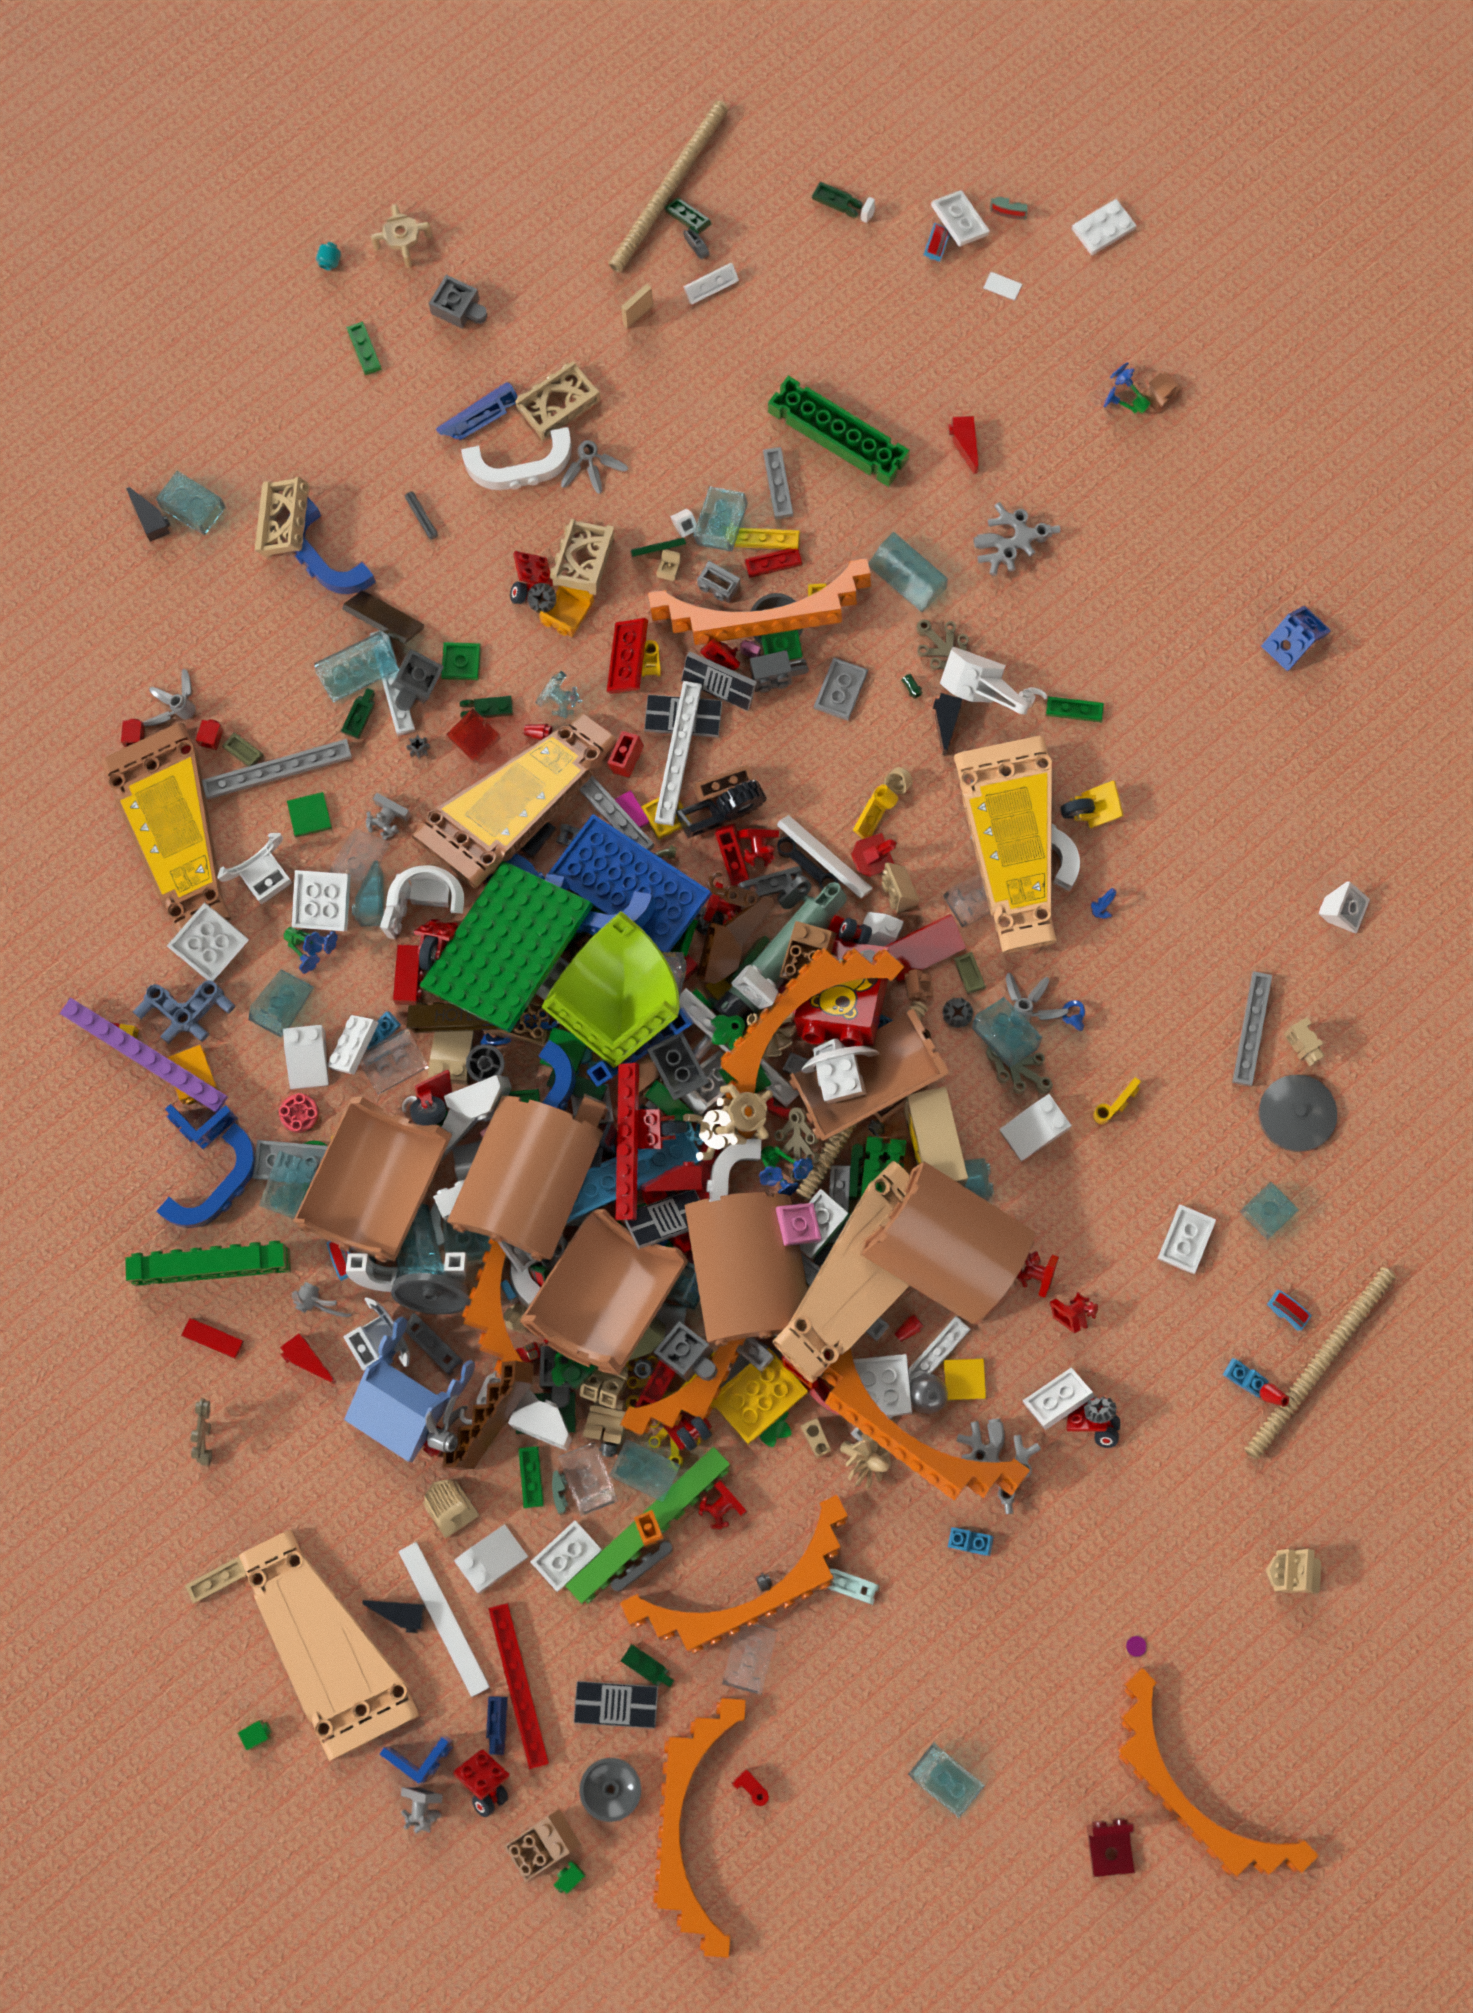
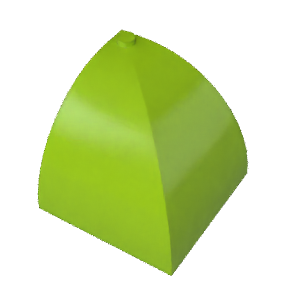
[542,911,680,1068]

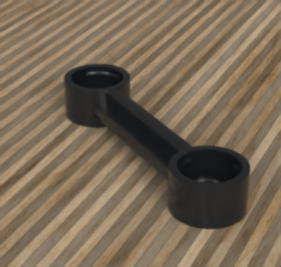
[777,837,838,891]

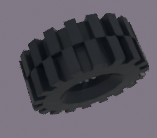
[716,780,767,821]

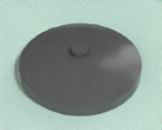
[1258,1075,1337,1152]
[391,1273,471,1315]

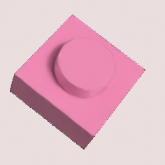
[740,640,760,658]

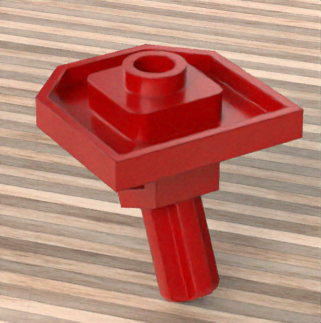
[851,833,897,877]

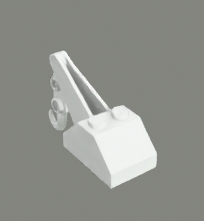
[940,647,1047,715]
[402,1075,512,1161]
[459,1359,572,1451]

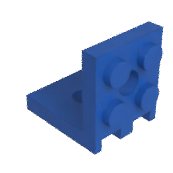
[1261,605,1331,671]
[165,1104,238,1149]
[379,1736,453,1784]

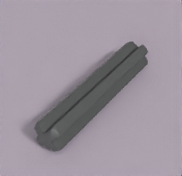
[405,491,438,540]

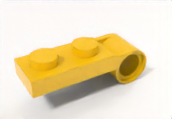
[852,784,898,839]
[1093,1077,1141,1125]

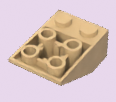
[881,863,919,914]

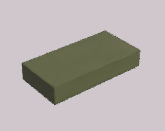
[222,732,264,767]
[954,952,986,995]

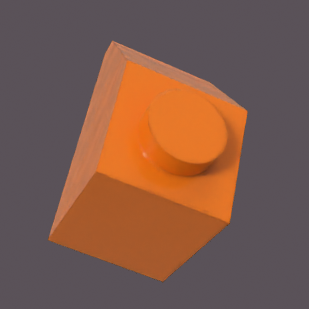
[634,1510,664,1547]

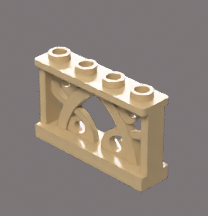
[515,361,601,441]
[255,477,309,557]
[550,519,614,595]

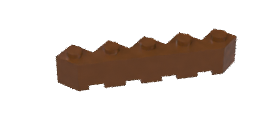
[443,1361,533,1470]

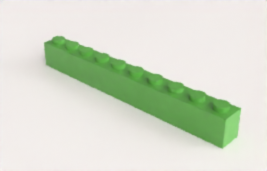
[565,1447,730,1604]

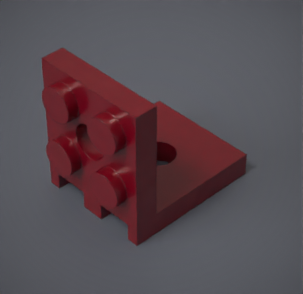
[1086,1818,1135,1877]

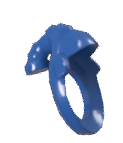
[1091,888,1116,919]
[1062,1000,1085,1031]
[480,1033,511,1046]

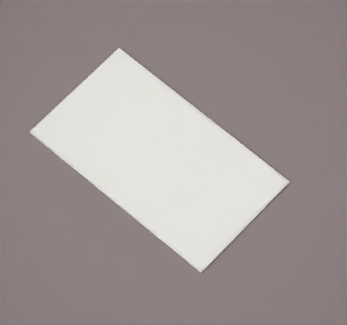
[983,272,1022,300]

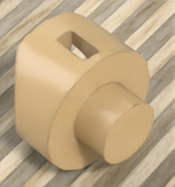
[884,767,913,794]
[504,1304,528,1334]

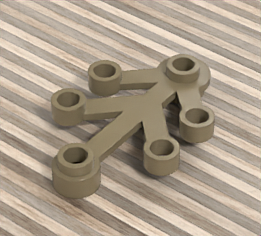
[916,620,969,670]
[986,1042,1053,1094]
[774,1107,819,1183]
[191,1398,212,1466]

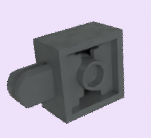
[429,275,487,329]
[391,649,444,711]
[750,651,809,693]
[654,1321,717,1382]
[540,1346,581,1408]

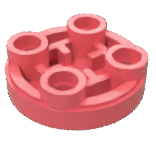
[279,1093,319,1133]

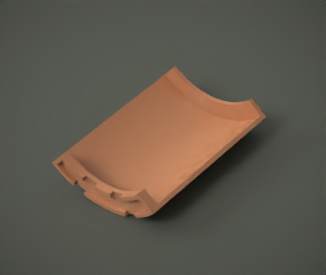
[789,1009,949,1141]
[447,1096,604,1261]
[293,1097,452,1262]
[861,1161,1035,1324]
[685,1192,808,1346]
[520,1209,688,1375]

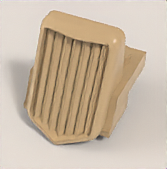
[423,1479,479,1538]
[1266,1549,1321,1594]

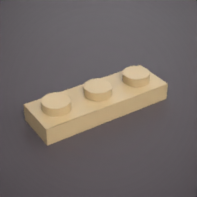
[185,1557,247,1604]

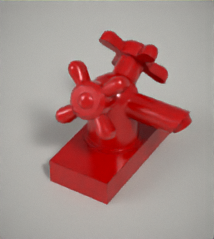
[703,882,742,924]
[1016,1251,1059,1298]
[698,1480,747,1530]

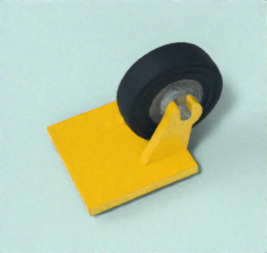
[1060,780,1124,829]

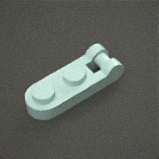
[828,1569,879,1605]

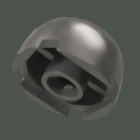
[466,1044,505,1082]
[910,1373,948,1414]

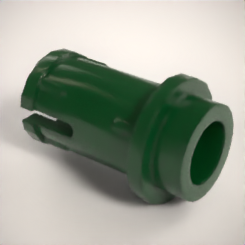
[901,674,923,699]

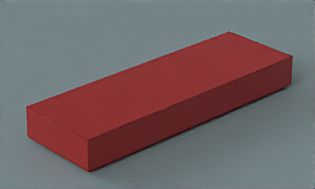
[744,549,802,578]
[181,1318,244,1359]

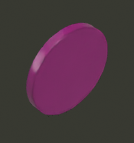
[1126,1636,1147,1657]

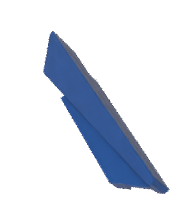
[436,382,518,440]

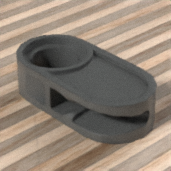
[683,228,709,260]
[777,876,811,909]

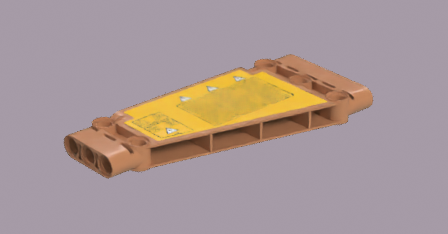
[412,712,617,888]
[101,723,231,933]

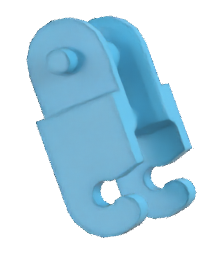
[684,1122,703,1145]

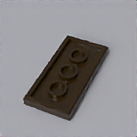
[342,590,424,644]

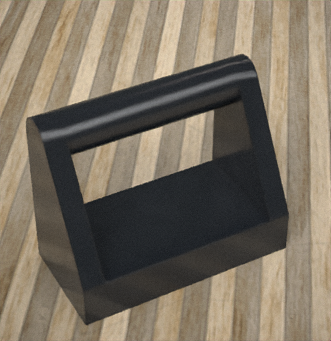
[676,798,725,839]

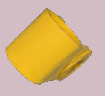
[642,640,661,677]

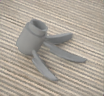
[561,440,628,494]
[143,669,196,726]
[1006,972,1069,1025]
[292,1282,351,1317]
[426,1394,468,1453]

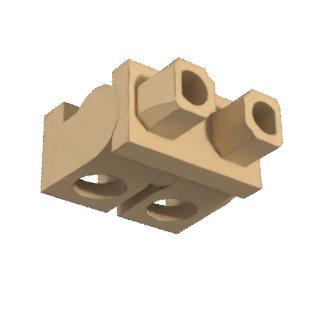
[1284,1017,1325,1066]
[580,1366,629,1409]
[583,1396,626,1445]

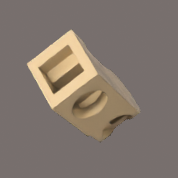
[800,1418,831,1458]

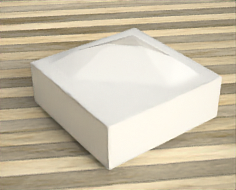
[861,197,875,223]

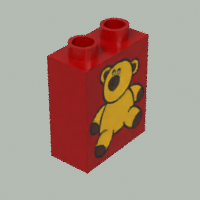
[794,941,889,1047]

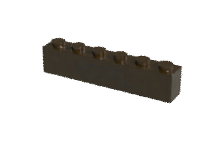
[406,1002,520,1033]

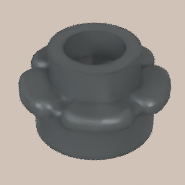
[868,1119,885,1137]
[633,1359,653,1379]
[598,1442,618,1457]
[756,1572,772,1592]

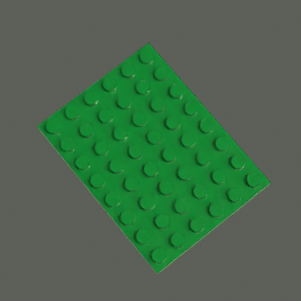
[420,861,593,1033]

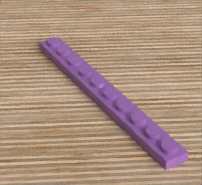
[60,998,228,1113]

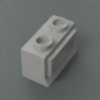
[697,561,740,603]

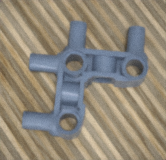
[133,980,235,1044]

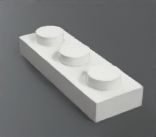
[684,263,739,304]

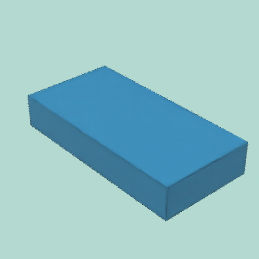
[500,1280,520,1305]

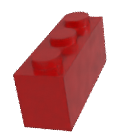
[393,944,424,1005]

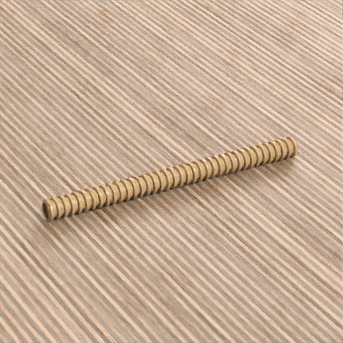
[608,101,728,273]
[796,1001,928,1200]
[1245,1267,1396,1459]

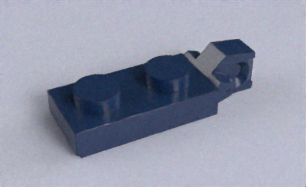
[486,1696,508,1755]

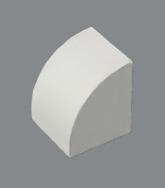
[670,509,699,537]

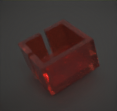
[446,708,501,764]

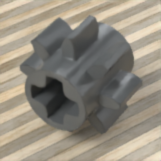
[406,735,431,760]

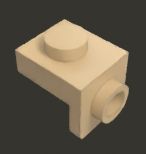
[656,550,681,581]

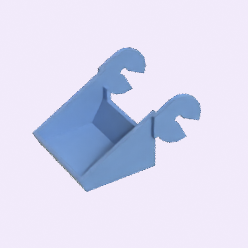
[344,1317,475,1462]

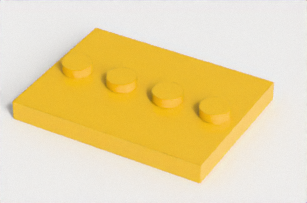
[711,1347,808,1445]

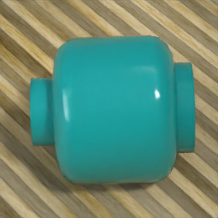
[316,242,341,271]

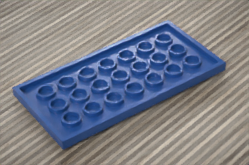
[548,814,712,955]

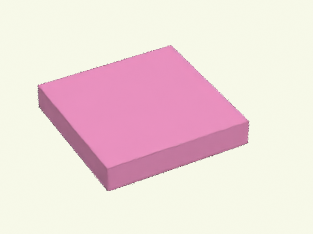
[775,1203,822,1246]

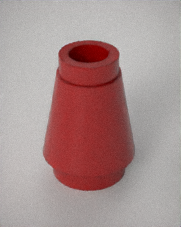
[524,723,553,741]
[894,1314,924,1343]
[1260,1383,1290,1407]

